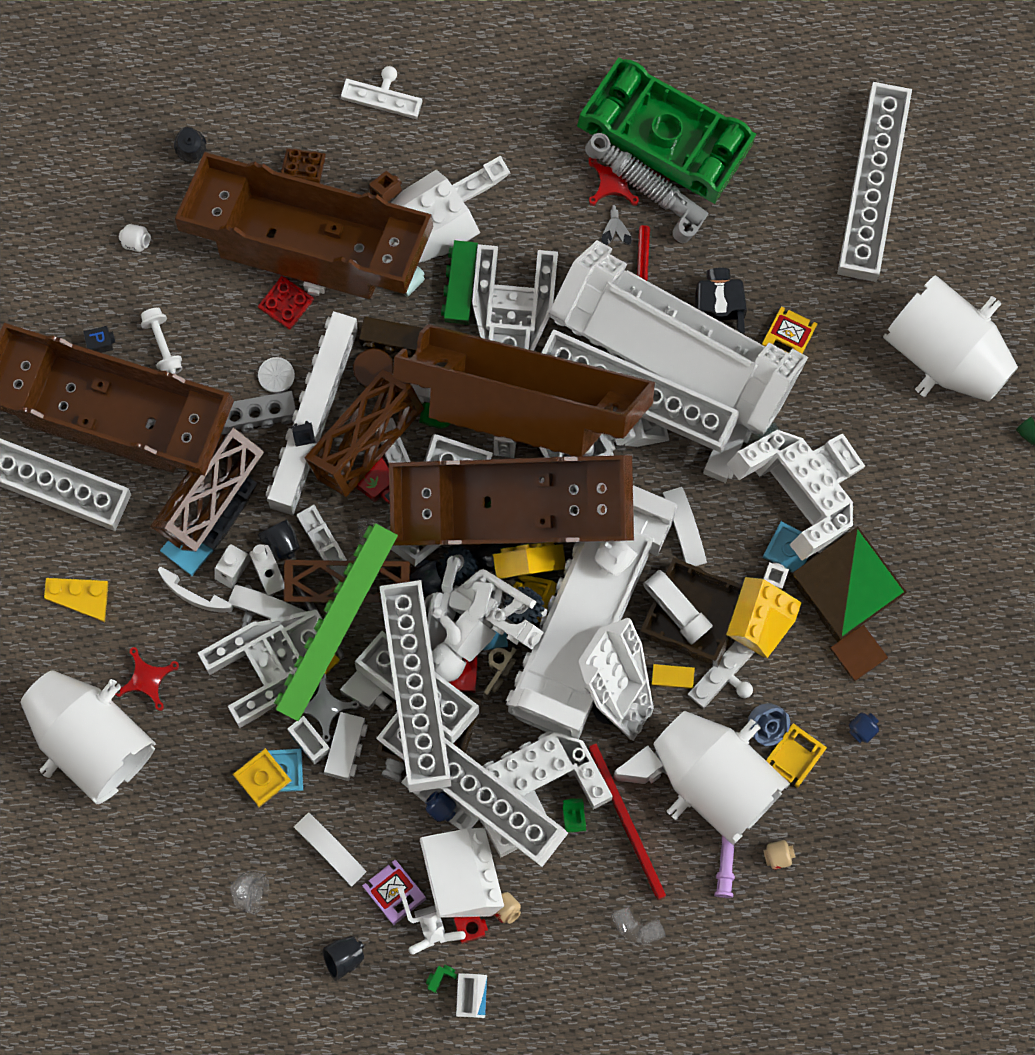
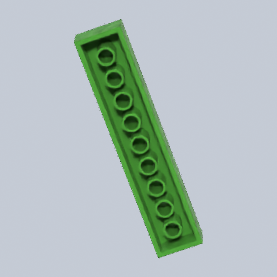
[274,524,398,722]

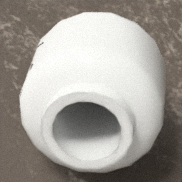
[119,224,150,252]

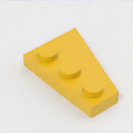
[44,578,108,622]

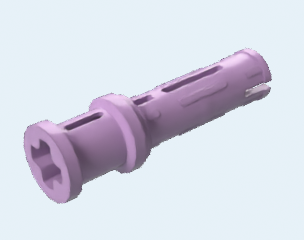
[714,836,735,898]

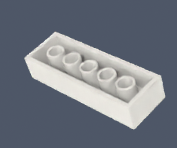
[355,631,479,744]

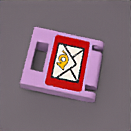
[362,860,426,925]

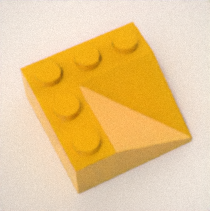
[726,577,801,658]

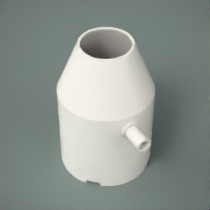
[883,275,1018,402]
[21,670,156,804]
[653,711,790,845]

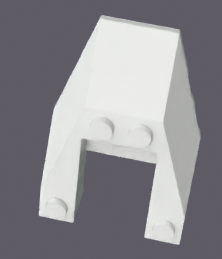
[472,244,558,351]
[198,610,322,728]

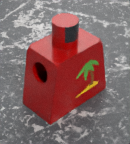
[349,457,390,504]

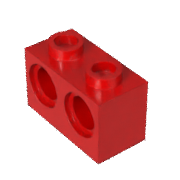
[453,916,488,944]

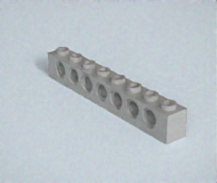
[146,391,296,441]

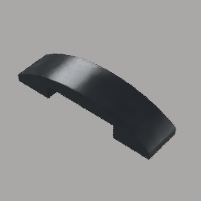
[202,477,258,550]

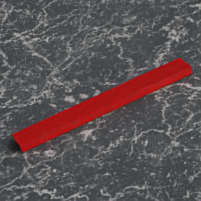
[589,744,666,901]

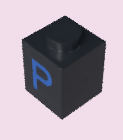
[83,326,116,353]

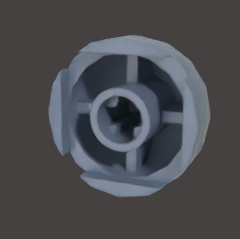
[748,703,790,746]

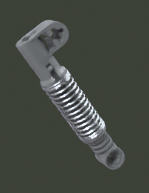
[585,133,709,243]

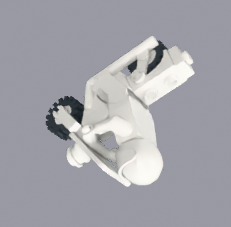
[424,546,548,682]

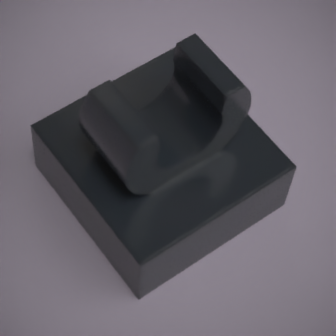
[292,421,316,447]

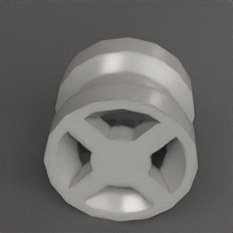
[381,759,406,782]

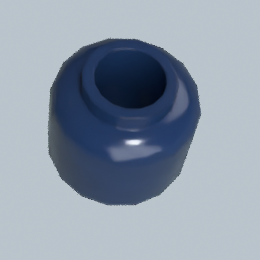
[849,712,879,743]
[425,791,456,822]

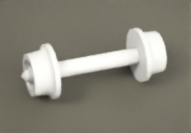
[141,308,182,374]

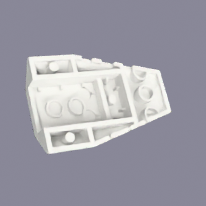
[356,170,480,262]

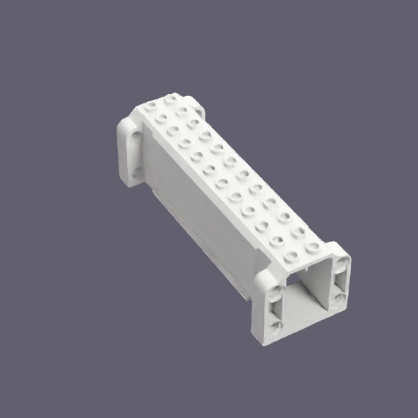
[549,240,808,436]
[506,485,677,739]

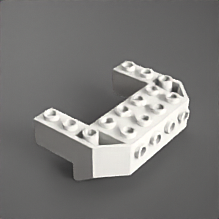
[727,430,853,561]
[479,732,613,858]

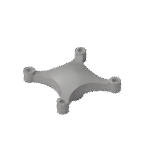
[303,673,359,743]

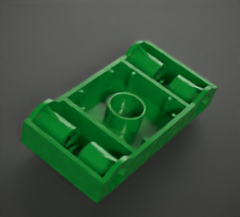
[577,57,756,204]

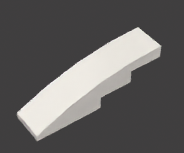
[296,504,347,584]

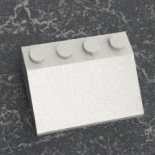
[420,828,504,917]

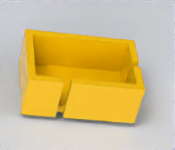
[493,542,566,579]

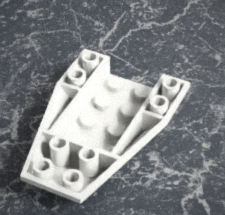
[578,618,654,741]

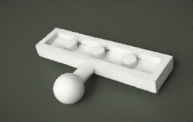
[341,66,422,119]
[688,641,755,709]

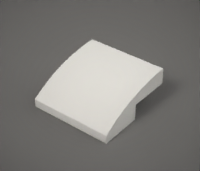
[813,433,865,484]

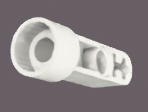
[643,570,713,644]

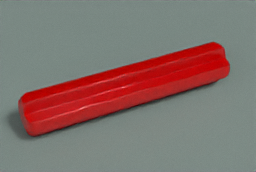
[637,225,650,281]

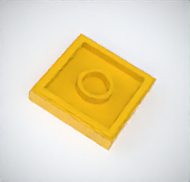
[233,748,292,807]

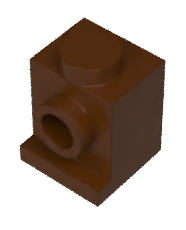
[369,171,402,202]

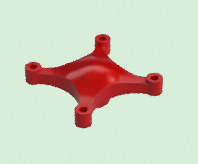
[588,157,639,206]
[115,647,179,711]

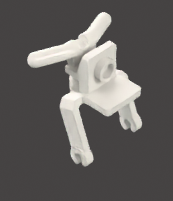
[397,886,466,954]

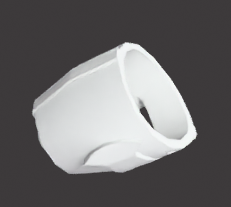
[595,541,638,576]

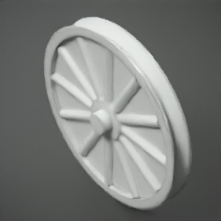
[258,357,295,393]

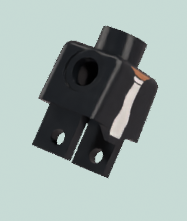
[695,268,747,335]

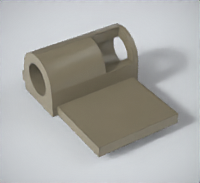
[484,648,517,700]

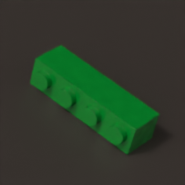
[441,240,478,325]

